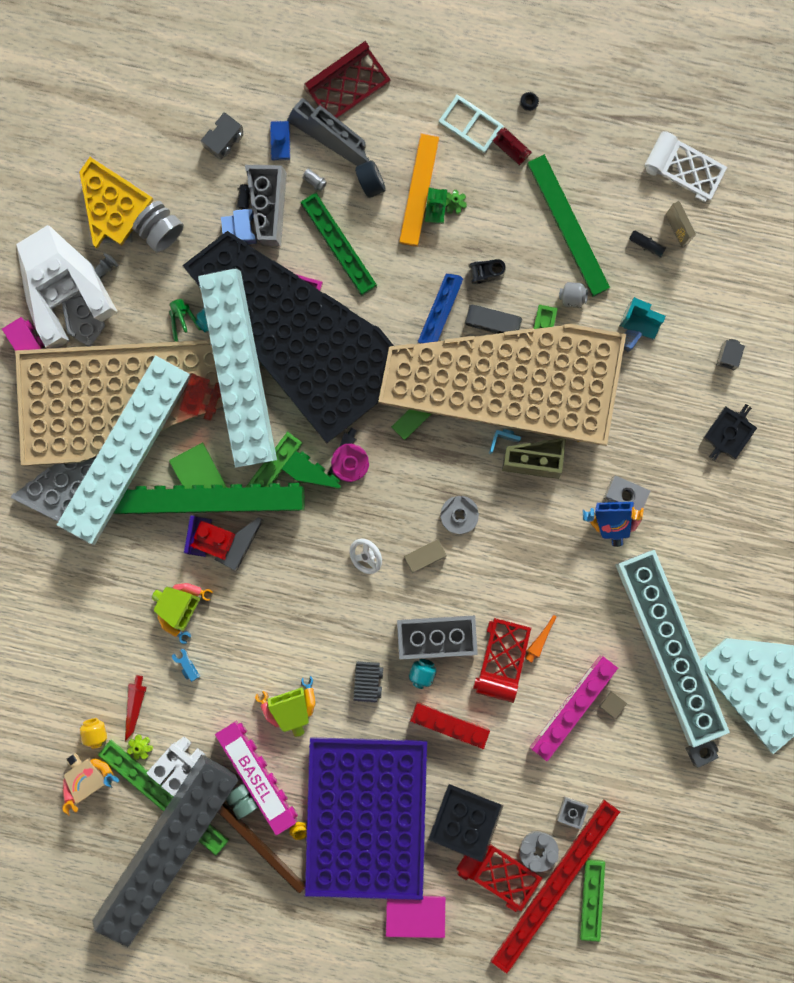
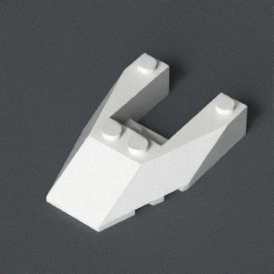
[16,225,118,349]

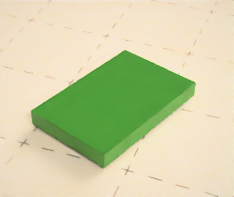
[169,442,227,489]

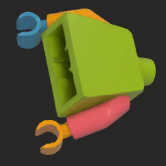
[152,583,213,644]
[255,676,316,737]

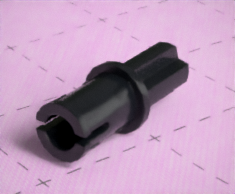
[629,230,667,258]

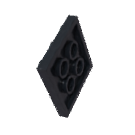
[428,784,504,862]

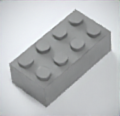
[397,615,478,660]

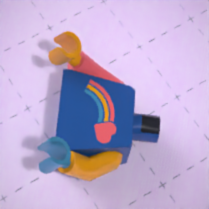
[582,502,644,547]

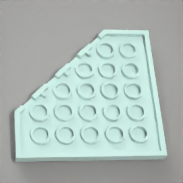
[700,638,794,754]

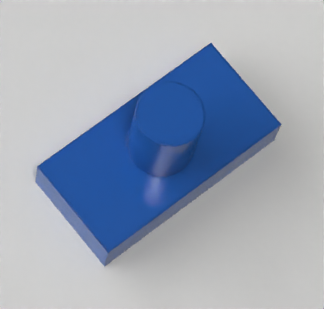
[270,121,290,160]

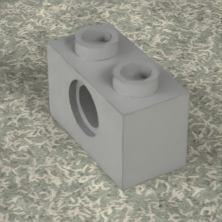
[603,475,650,510]

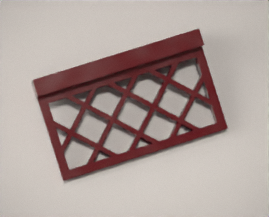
[304,41,391,119]

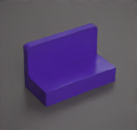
[184,515,212,557]

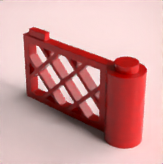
[473,618,531,703]
[456,843,542,912]

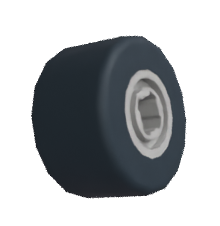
[355,160,386,198]

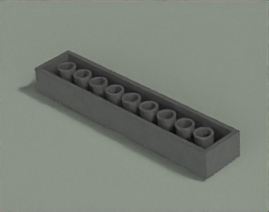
[92,754,238,947]

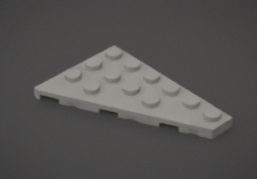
[11,456,97,522]

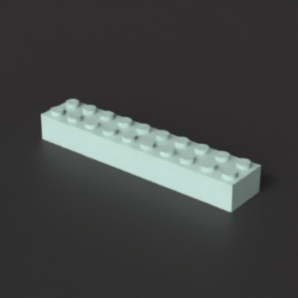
[198,268,277,468]
[57,355,191,545]
[615,550,730,747]

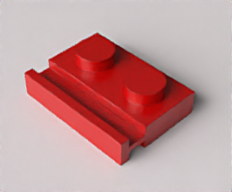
[190,521,236,560]

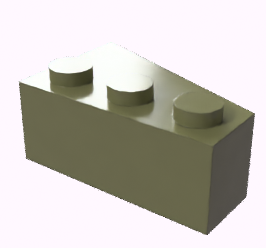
[502,438,566,479]

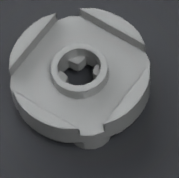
[440,496,479,535]
[519,831,559,872]

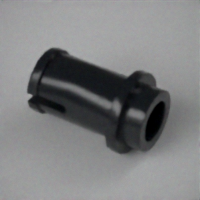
[236,184,250,209]

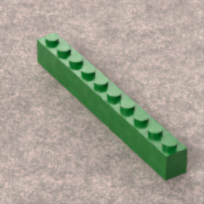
[113,483,305,514]

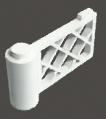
[644,131,727,202]

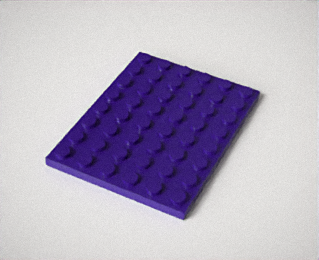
[305,737,427,900]

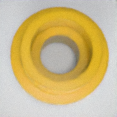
[289,822,307,840]

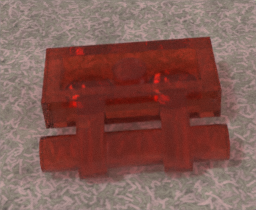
[179,374,221,421]

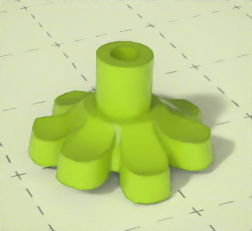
[127,734,153,760]

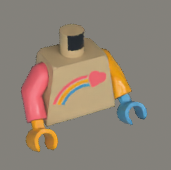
[63,753,119,816]

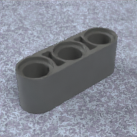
[465,305,522,334]

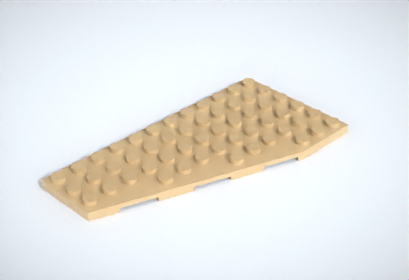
[378,324,626,446]
[15,340,223,466]

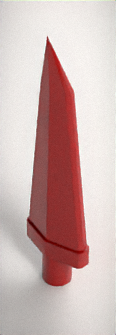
[125,675,147,742]

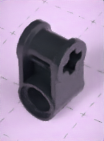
[468,259,506,284]

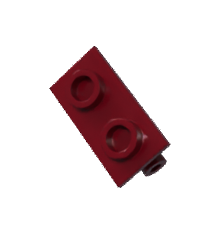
[492,128,532,166]

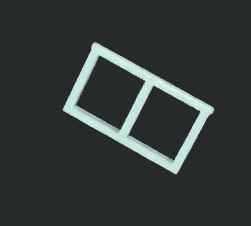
[439,95,504,153]

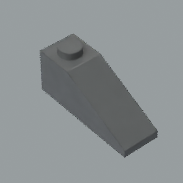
[214,517,264,571]

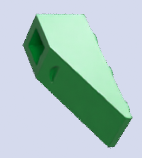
[281,451,342,490]

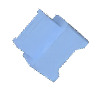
[221,209,257,244]

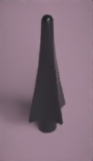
[328,427,357,475]

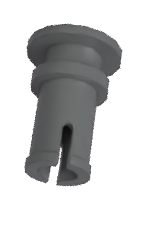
[94,253,118,279]

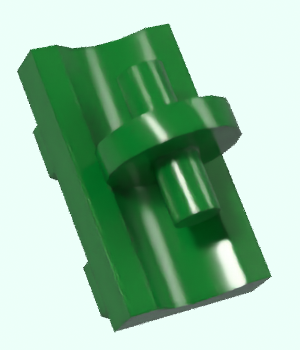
[425,187,448,224]

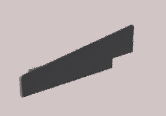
[287,97,369,166]

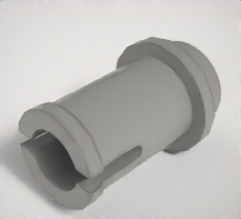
[302,168,327,191]

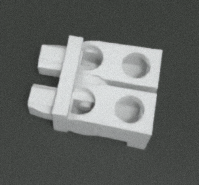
[146,737,206,796]

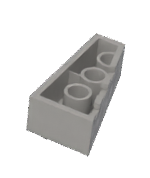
[245,165,287,246]

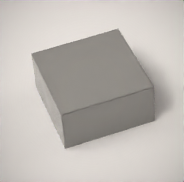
[556,796,589,829]

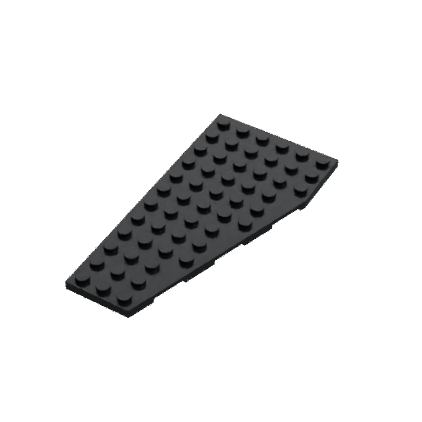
[182,231,394,444]

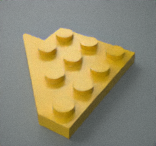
[79,157,154,249]

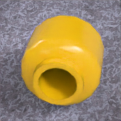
[80,718,107,749]

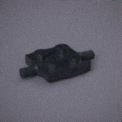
[703,404,757,461]

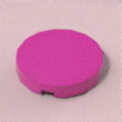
[331,444,369,482]

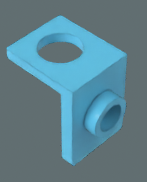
[489,429,521,454]

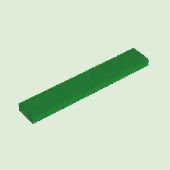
[300,192,377,297]

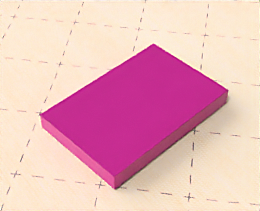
[386,896,446,938]

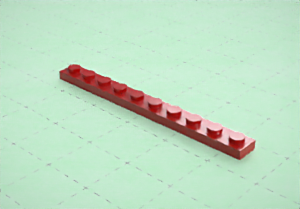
[490,799,621,974]

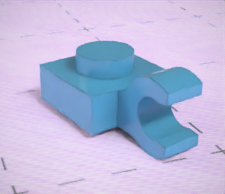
[172,649,201,682]

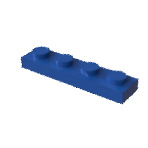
[418,273,464,344]

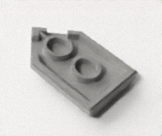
[62,293,105,347]

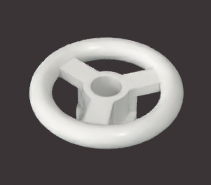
[349,539,382,574]

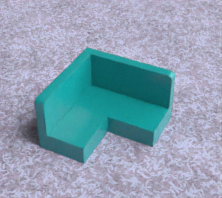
[619,297,666,340]

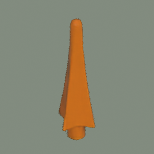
[525,615,556,663]

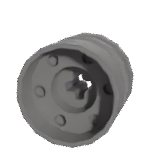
[132,201,184,253]

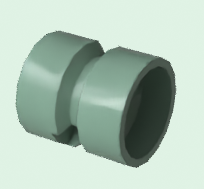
[226,783,258,820]

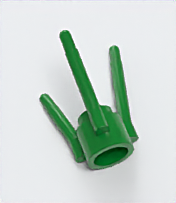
[169,299,202,342]

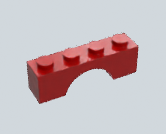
[410,702,490,749]

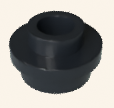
[520,92,539,111]

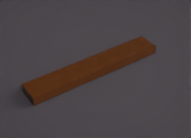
[218,803,305,893]

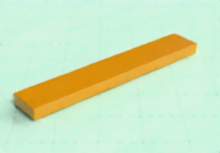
[399,134,439,247]

